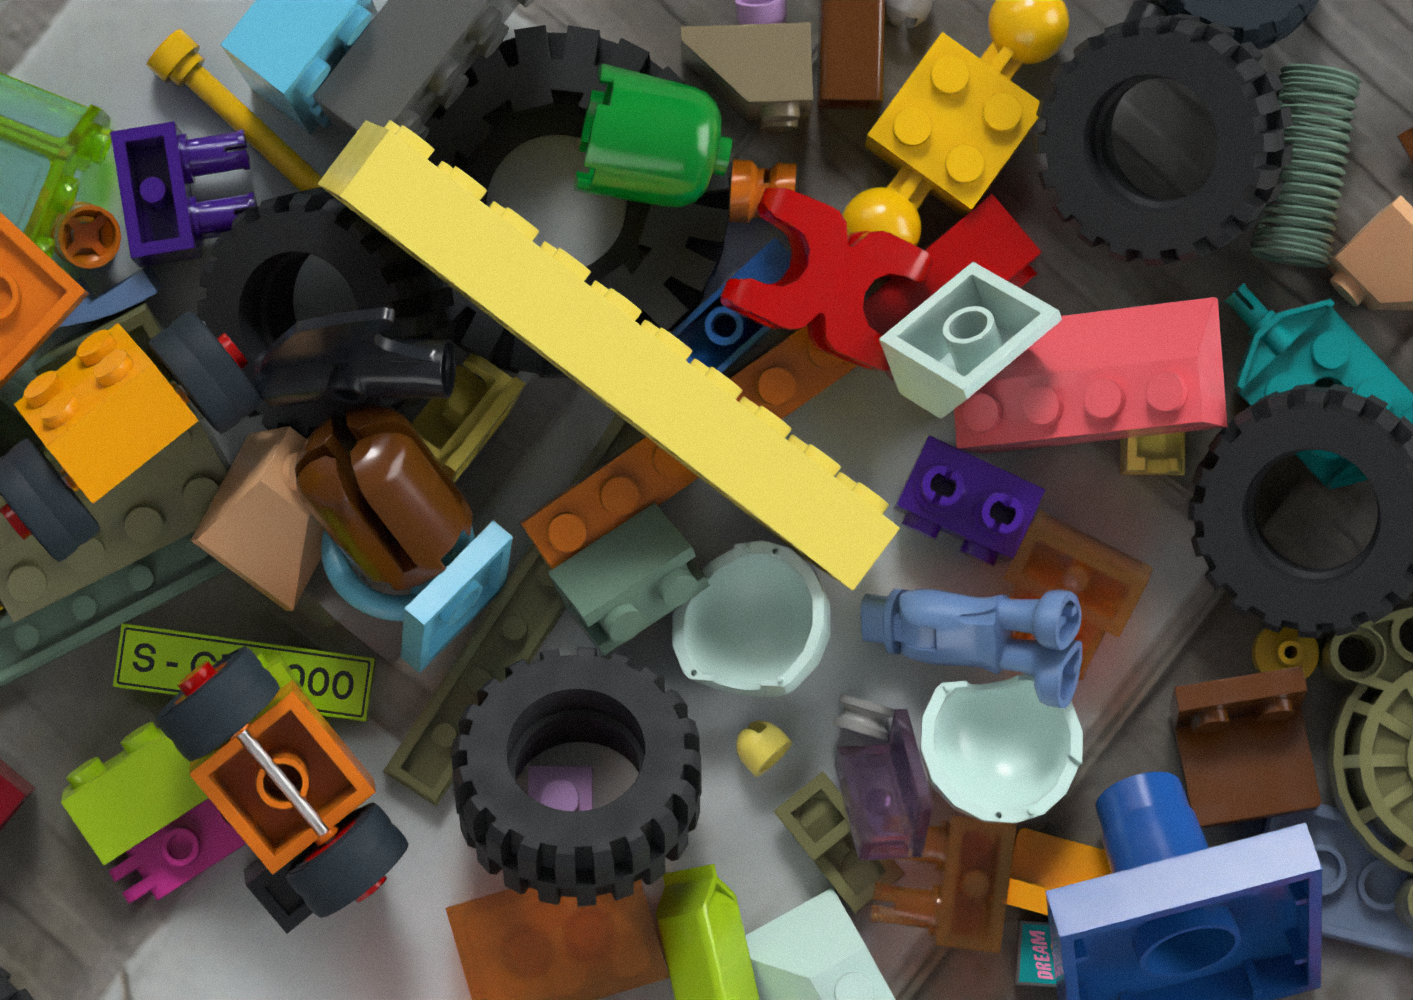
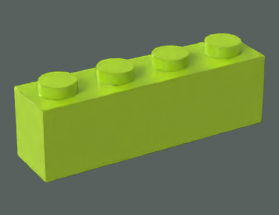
[61,652,313,865]

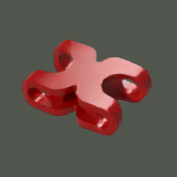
[720,188,933,371]

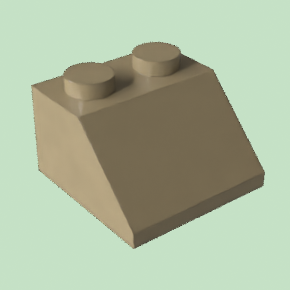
[681,22,813,132]

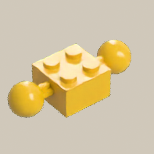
[842,0,1070,246]

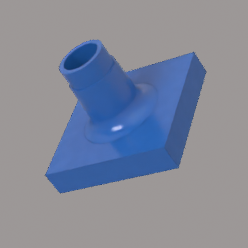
[1045,772,1322,1000]

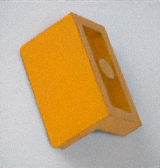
[999,828,1111,915]

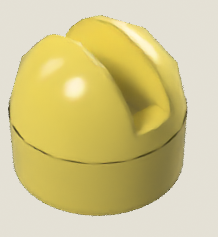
[736,720,793,777]

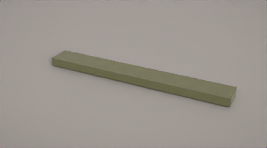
[383,414,643,807]

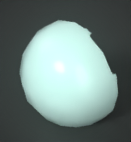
[672,540,831,697]
[920,674,1083,824]

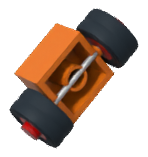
[156,646,408,918]

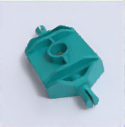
[1224,283,1413,490]

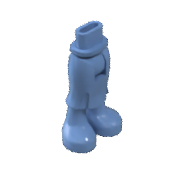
[860,589,1083,708]

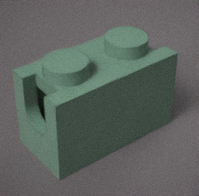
[548,502,710,656]

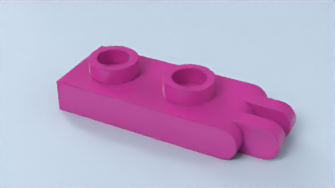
[108,798,246,904]

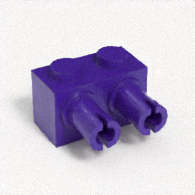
[110,121,258,267]
[893,435,1046,567]

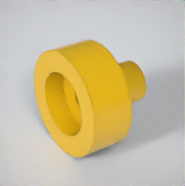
[1252,627,1319,679]

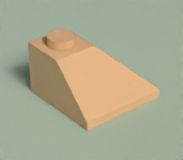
[1326,195,1413,310]
[190,426,324,611]

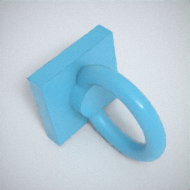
[321,520,513,674]

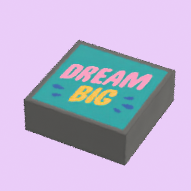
[1014,919,1057,988]

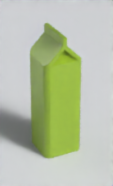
[656,864,760,1000]

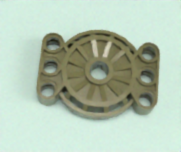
[1318,606,1413,930]

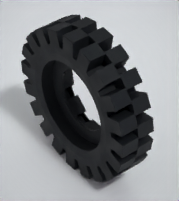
[424,25,729,378]

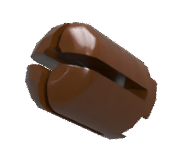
[295,403,473,591]

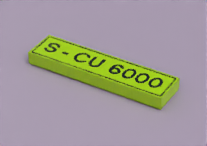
[113,623,376,722]

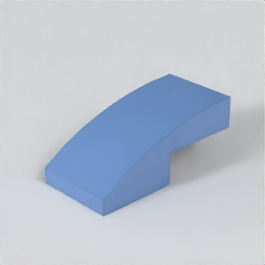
[59,265,162,327]

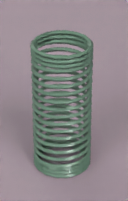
[1249,64,1362,268]

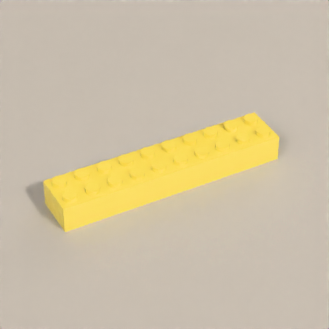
[318,120,900,590]

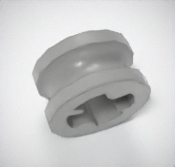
[833,694,896,740]

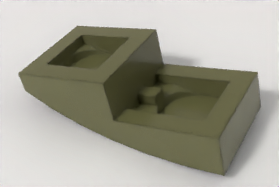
[773,771,906,915]

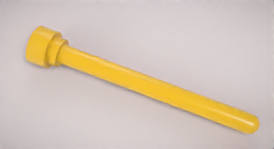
[146,28,322,191]

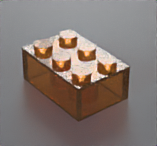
[446,879,669,1000]

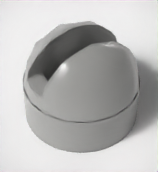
[885,0,934,28]

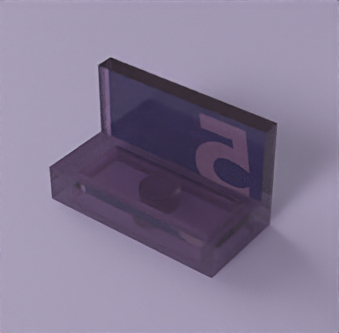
[834,709,934,860]

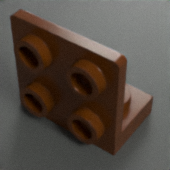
[1169,666,1321,829]

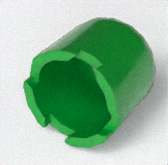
[574,64,732,207]

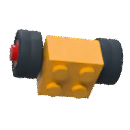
[0,311,262,562]

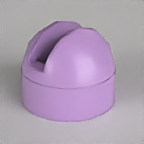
[735,0,787,25]

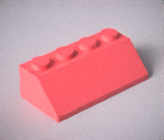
[954,297,1228,454]

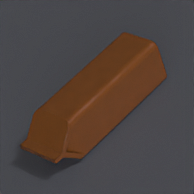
[817,0,885,110]

